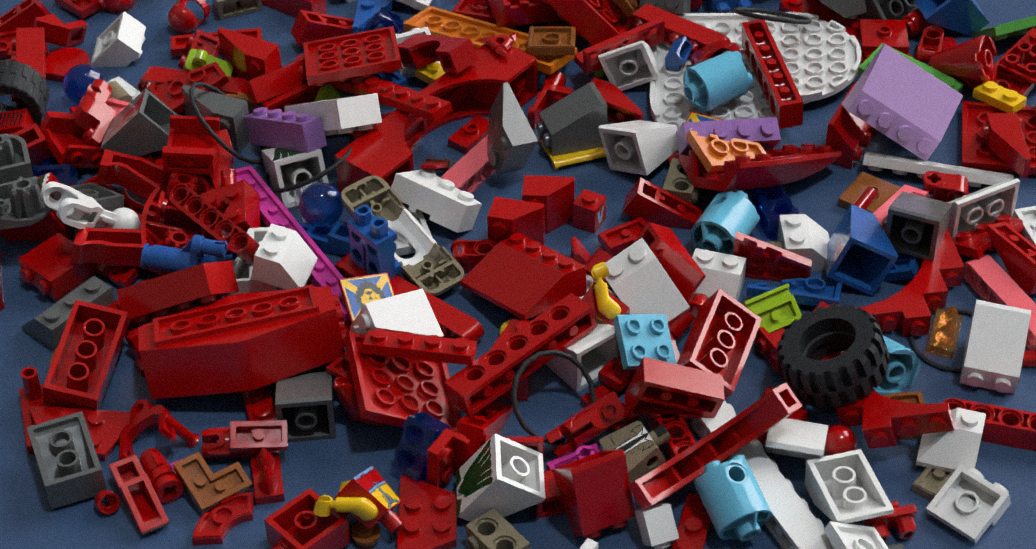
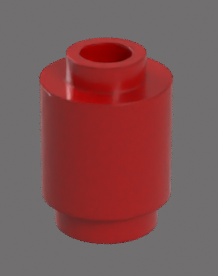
[901,8,931,37]

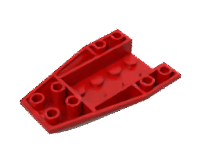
[679,143,842,191]

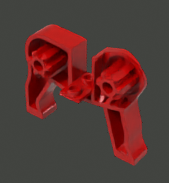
[71,149,212,276]

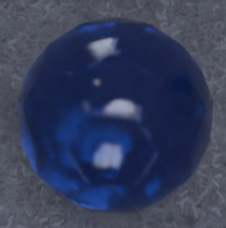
[63,64,105,105]
[299,182,344,227]

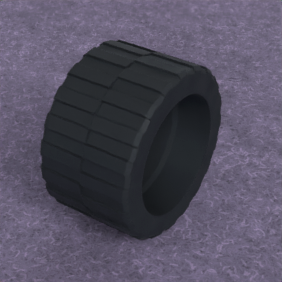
[0,60,50,127]

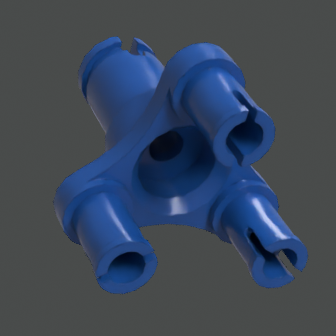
[141,234,234,300]

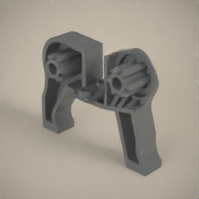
[0,133,54,230]

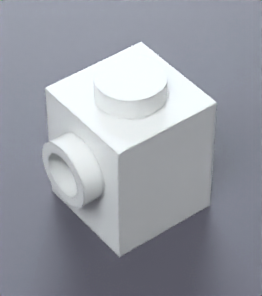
[635,502,679,549]

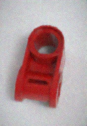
[916,26,944,64]
[921,171,969,202]
[450,239,496,273]

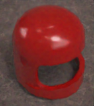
[168,0,210,34]

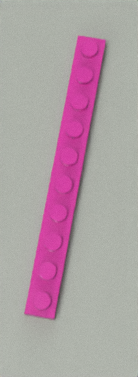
[235,165,350,322]

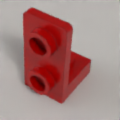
[528,83,573,129]

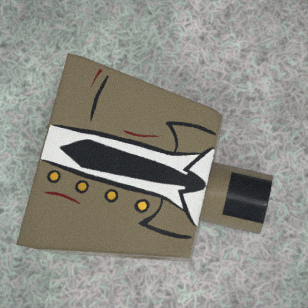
[599,421,672,484]

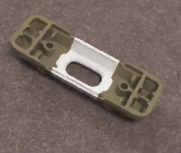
[341,176,464,297]

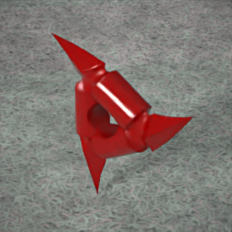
[475,31,517,59]

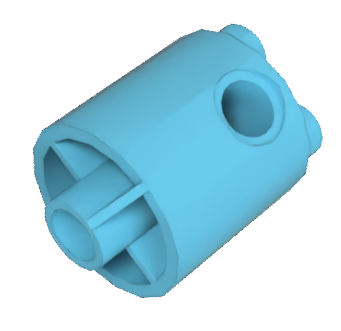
[683,51,754,113]
[690,190,760,255]
[694,455,773,541]

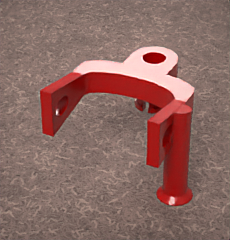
[119,399,200,460]

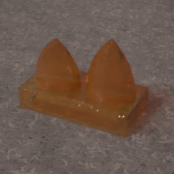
[926,306,963,359]

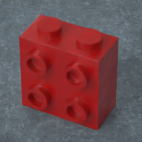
[18,233,96,301]

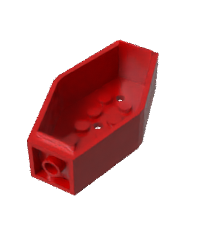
[138,284,347,399]

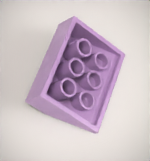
[842,43,963,161]

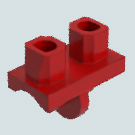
[860,497,918,542]

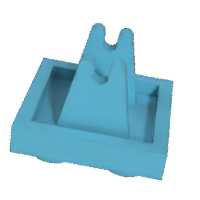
[613,314,677,370]

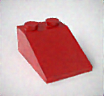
[217,27,281,81]

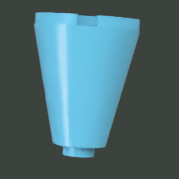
[873,336,921,396]

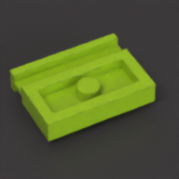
[741,283,802,339]

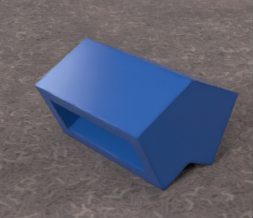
[665,36,693,72]

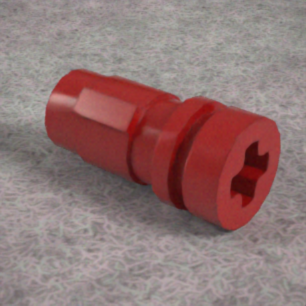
[139,448,184,503]

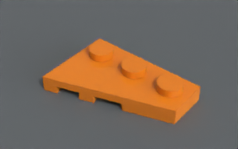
[685,130,767,173]

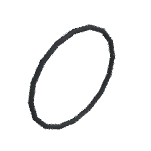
[188,82,265,165]
[263,133,356,193]

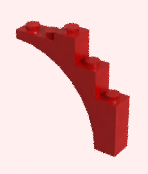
[856,228,965,337]
[816,351,954,449]
[628,383,802,511]

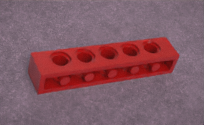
[742,19,803,129]
[444,293,597,417]

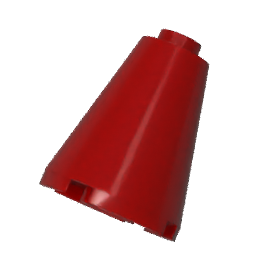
[928,35,998,82]

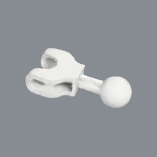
[40,182,140,229]

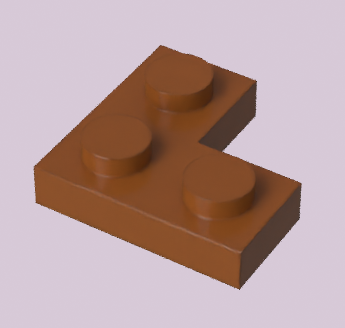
[173,452,252,514]

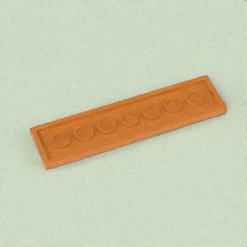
[403,6,577,74]

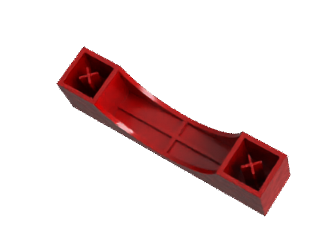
[335,43,537,194]

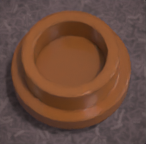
[351,522,381,548]

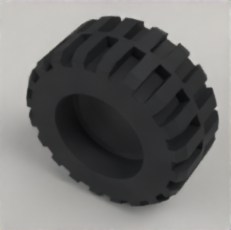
[777,304,890,408]

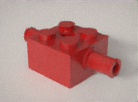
[201,168,260,259]
[264,488,350,549]

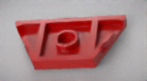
[29,405,131,461]
[397,475,457,549]

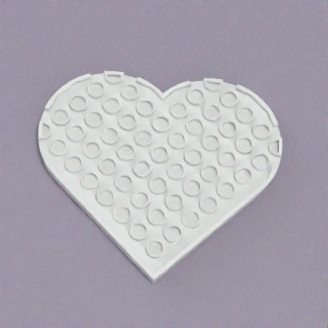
[650,12,861,129]

